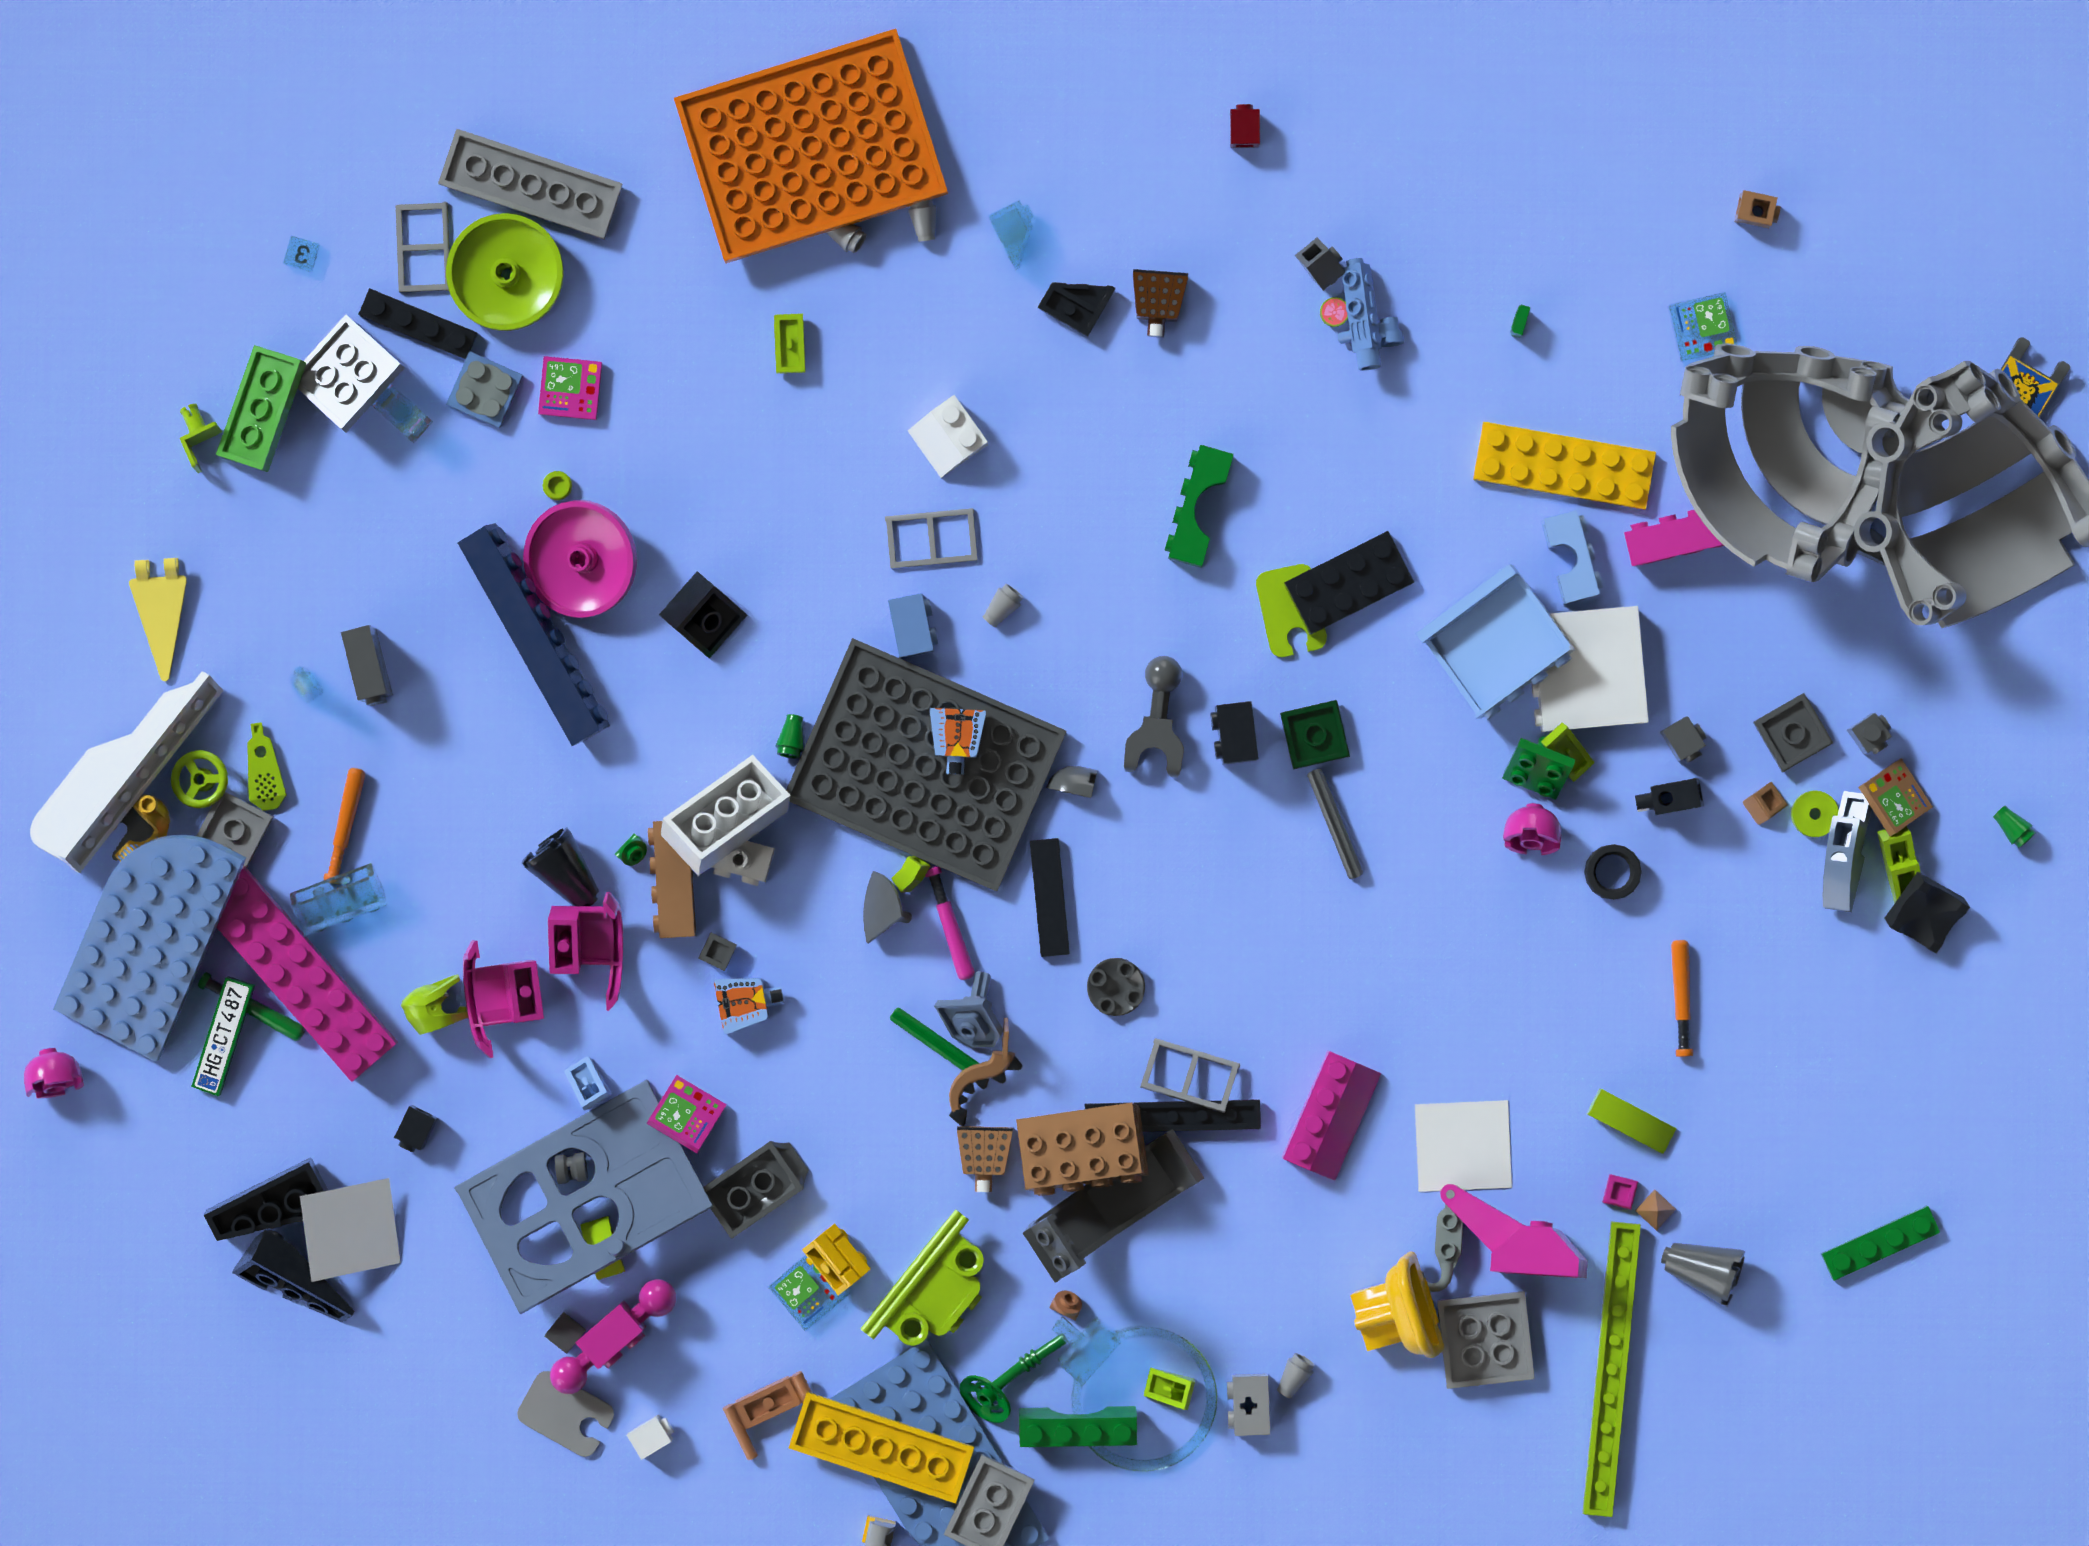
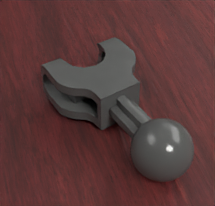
[1124,656,1184,778]

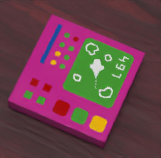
[538,356,602,420]
[647,1075,727,1153]

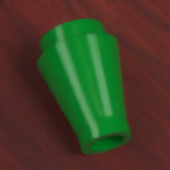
[775,714,804,759]
[1993,805,2036,849]

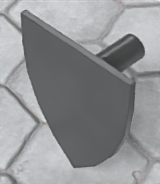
[863,871,912,944]

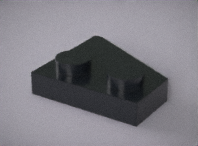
[1037,282,1116,337]

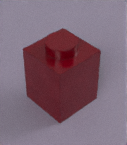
[1229,104,1260,148]

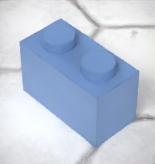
[888,593,938,659]

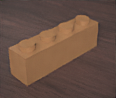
[648,821,696,938]

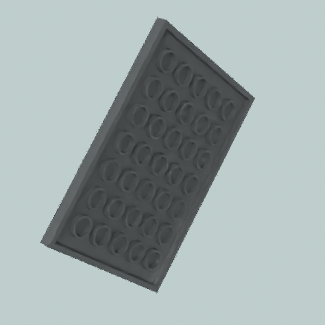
[786,638,1067,891]

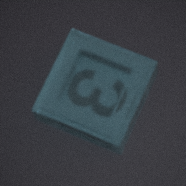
[283,236,320,272]

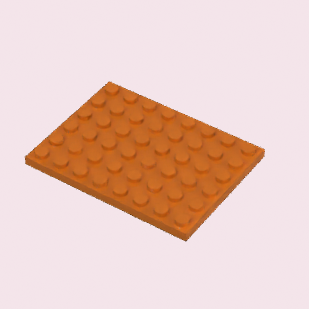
[674,28,948,264]

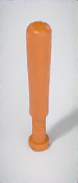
[323,768,365,884]

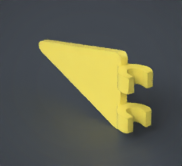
[129,558,187,681]

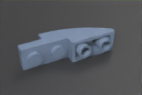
[1822,791,1872,913]

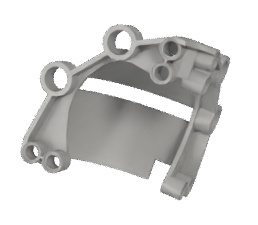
[1671,343,1909,583]
[1854,361,2089,629]

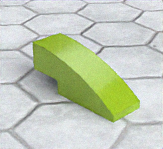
[1877,826,1921,904]
[1586,1088,1677,1154]

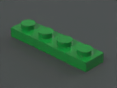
[1820,1205,1940,1281]

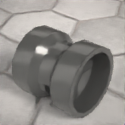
[555,1152,588,1184]

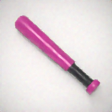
[925,866,975,980]

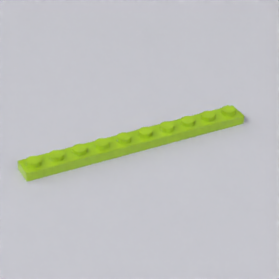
[1582,1221,1641,1517]

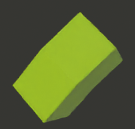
[891,856,930,893]

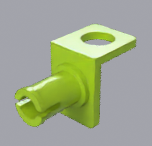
[179,403,222,474]

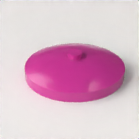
[523,500,637,618]

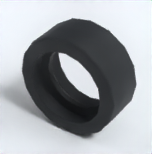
[1584,844,1642,900]

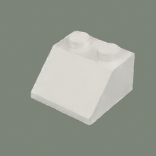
[907,395,988,478]

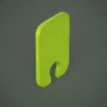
[1256,564,1327,657]

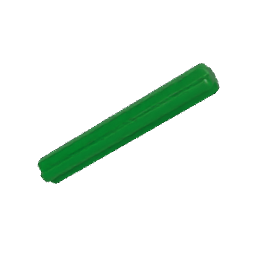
[890,1007,979,1070]

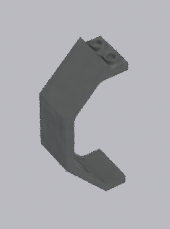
[1023,1129,1204,1283]

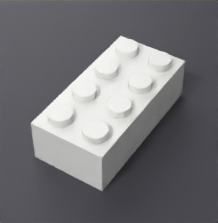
[661,754,791,876]

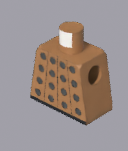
[957,1126,1013,1192]

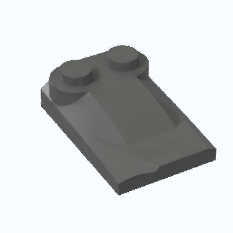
[704,1141,809,1239]

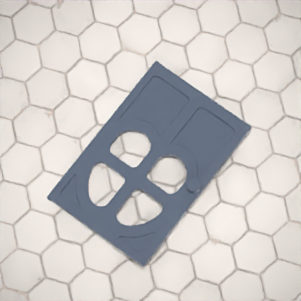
[454,1079,714,1314]

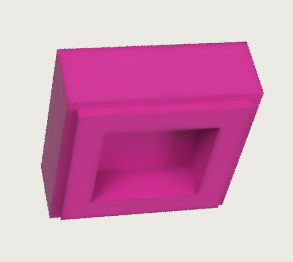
[1602,1174,1639,1210]

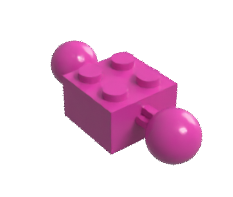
[550,1279,676,1394]

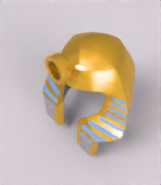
[112,794,170,862]

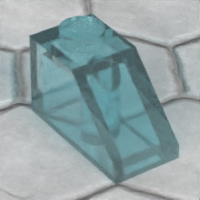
[988,200,1035,271]

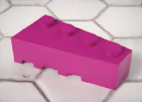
[1624,510,1724,567]

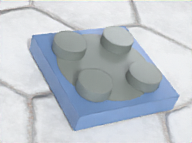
[446,351,524,428]

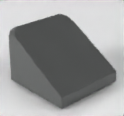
[544,1312,586,1354]

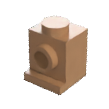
[1734,190,1781,229]

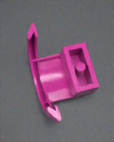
[548,892,623,1011]
[463,940,544,1058]

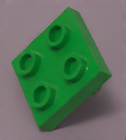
[1502,737,1576,800]

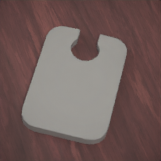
[517,1371,614,1457]

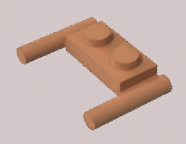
[722,1371,812,1460]

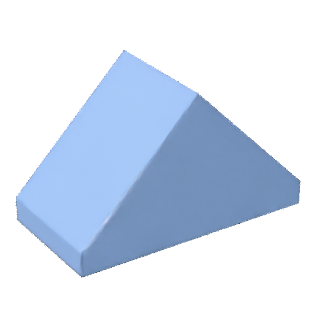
[564,1056,612,1111]

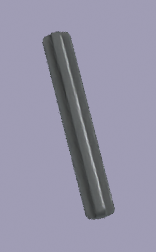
[1307,769,1363,879]

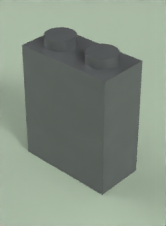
[341,625,393,706]

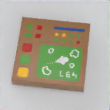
[1858,758,1933,836]

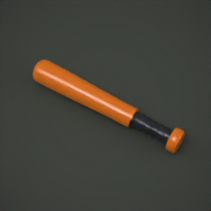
[1671,940,1693,1057]

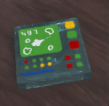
[1668,292,1738,362]
[768,1255,850,1331]

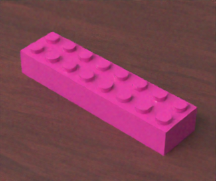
[217,866,398,1082]

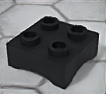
[1884,872,1970,954]

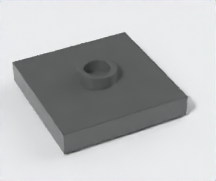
[1753,693,1833,773]

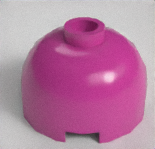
[1503,803,1562,855]
[24,1048,84,1099]

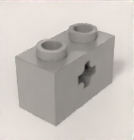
[1227,1373,1270,1436]

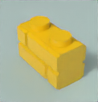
[802,1223,871,1295]

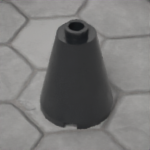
[521,827,599,906]

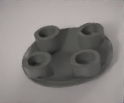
[1087,958,1145,1016]

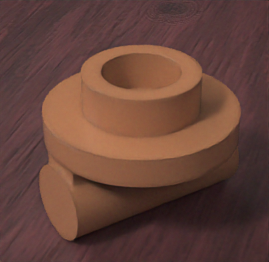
[1049,1290,1082,1321]

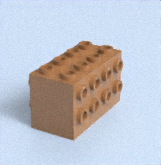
[1016,1103,1149,1196]

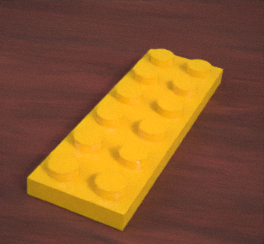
[1473,421,1656,510]
[788,1391,974,1504]

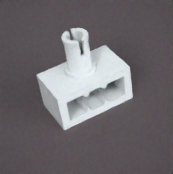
[712,841,775,886]

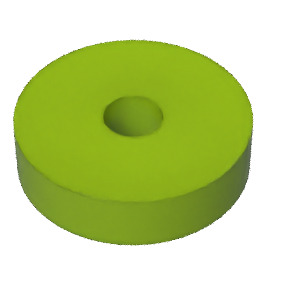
[1791,790,1839,837]

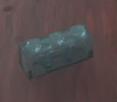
[290,863,387,936]

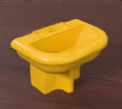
[1350,1251,1444,1358]

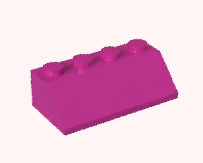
[1281,1050,1381,1181]

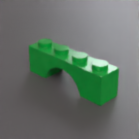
[1164,445,1234,568]
[1019,1406,1137,1447]

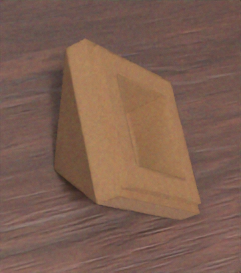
[1635,1189,1676,1231]

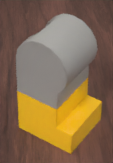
[862,1515,896,1546]

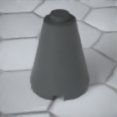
[1661,1243,1745,1307]

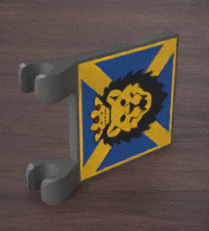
[2000,337,2070,418]

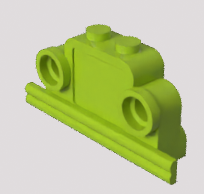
[860,1209,984,1346]

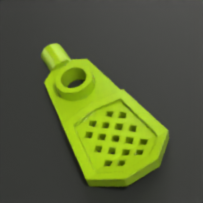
[247,722,287,811]

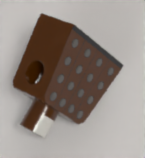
[1132,269,1189,338]

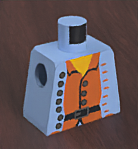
[930,708,986,775]
[713,978,784,1035]

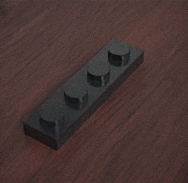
[358,288,478,360]

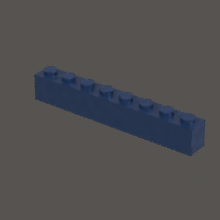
[457,523,610,746]

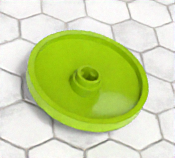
[446,213,564,331]

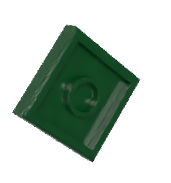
[1280,700,1350,770]

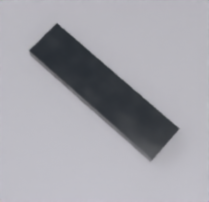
[1030,838,1070,957]

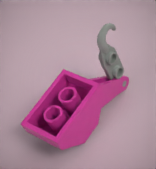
[1422,1184,1588,1292]

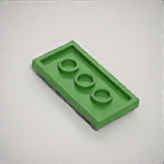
[216,345,307,472]

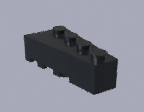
[203,1157,328,1241]

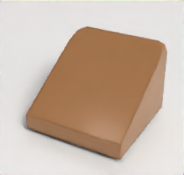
[1742,781,1788,825]

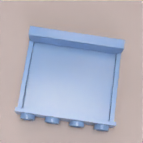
[1415,564,1575,720]

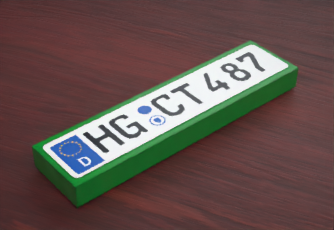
[191,976,255,1096]

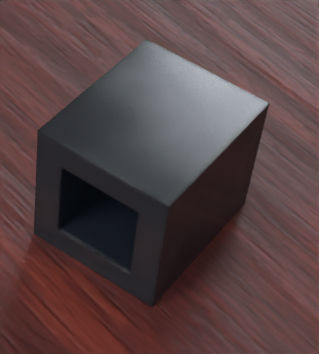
[394,1105,438,1153]

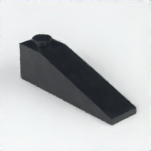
[232,1230,355,1322]

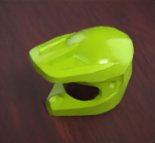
[400,974,468,1035]

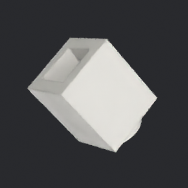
[626,1414,674,1460]

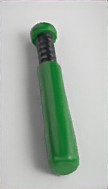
[197,972,305,1041]

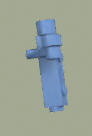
[1337,258,1404,371]

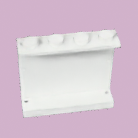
[1531,606,1649,733]

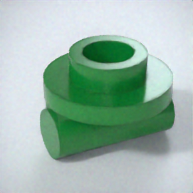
[615,833,647,866]

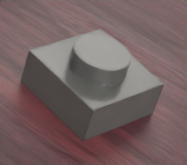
[698,932,738,971]

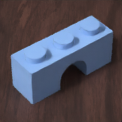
[1541,510,1603,605]

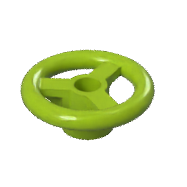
[171,750,228,808]

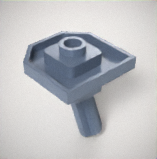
[934,971,1004,1048]

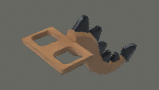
[949,1018,1023,1126]

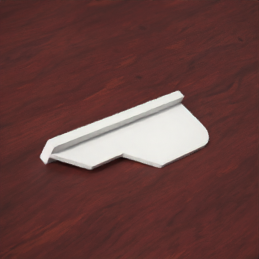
[30,671,224,874]

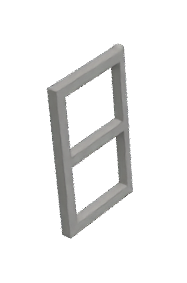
[395,201,450,292]
[885,508,978,569]
[1140,1038,1240,1113]

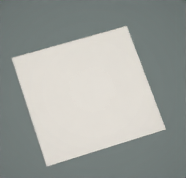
[1415,1100,1512,1192]
[300,1178,401,1282]

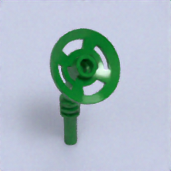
[959,1333,1069,1423]

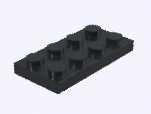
[1283,531,1414,635]

